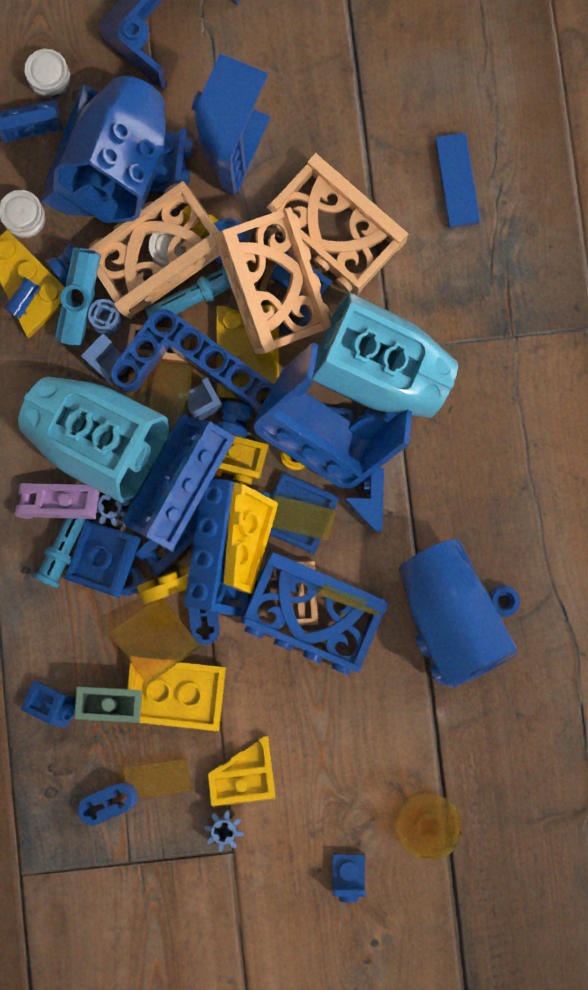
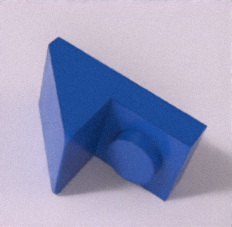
[344,468,384,534]

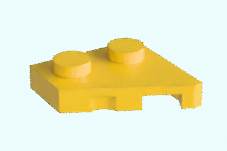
[208,736,276,807]

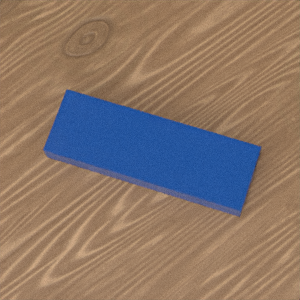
[435,133,480,228]

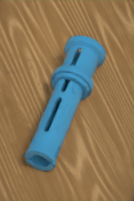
[145,265,232,324]
[32,518,86,589]

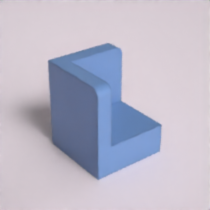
[81,334,129,386]
[181,377,222,421]

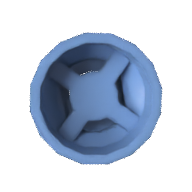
[88,299,123,336]

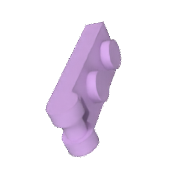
[14,483,100,519]

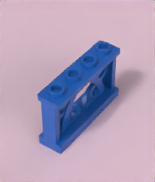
[121,414,235,551]
[184,479,270,617]
[239,552,389,676]

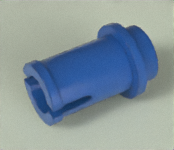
[4,277,41,319]

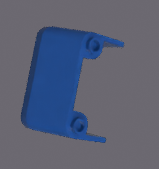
[99,0,241,90]
[192,53,271,196]
[254,342,412,488]

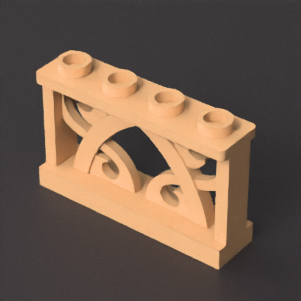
[266,153,408,295]
[89,181,220,319]
[213,207,331,354]

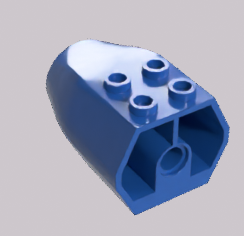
[53,76,166,223]
[399,538,518,689]

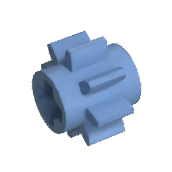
[96,495,131,527]
[204,810,244,852]

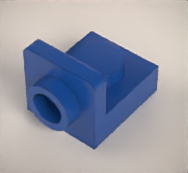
[21,680,76,728]
[332,853,365,902]

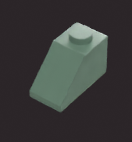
[75,686,142,723]

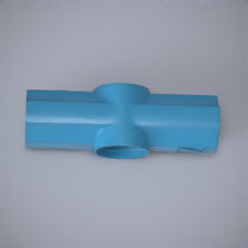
[55,247,101,346]

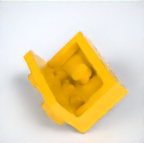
[214,436,269,485]

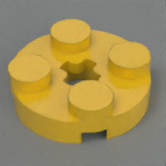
[136,566,190,604]

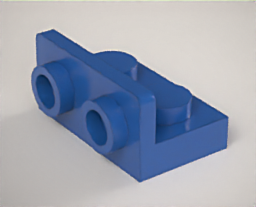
[0,100,63,143]
[149,128,193,195]

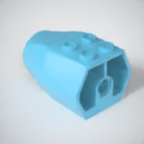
[312,292,458,418]
[18,376,169,503]

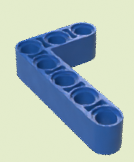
[111,309,274,412]

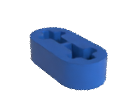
[189,608,220,645]
[78,782,138,826]

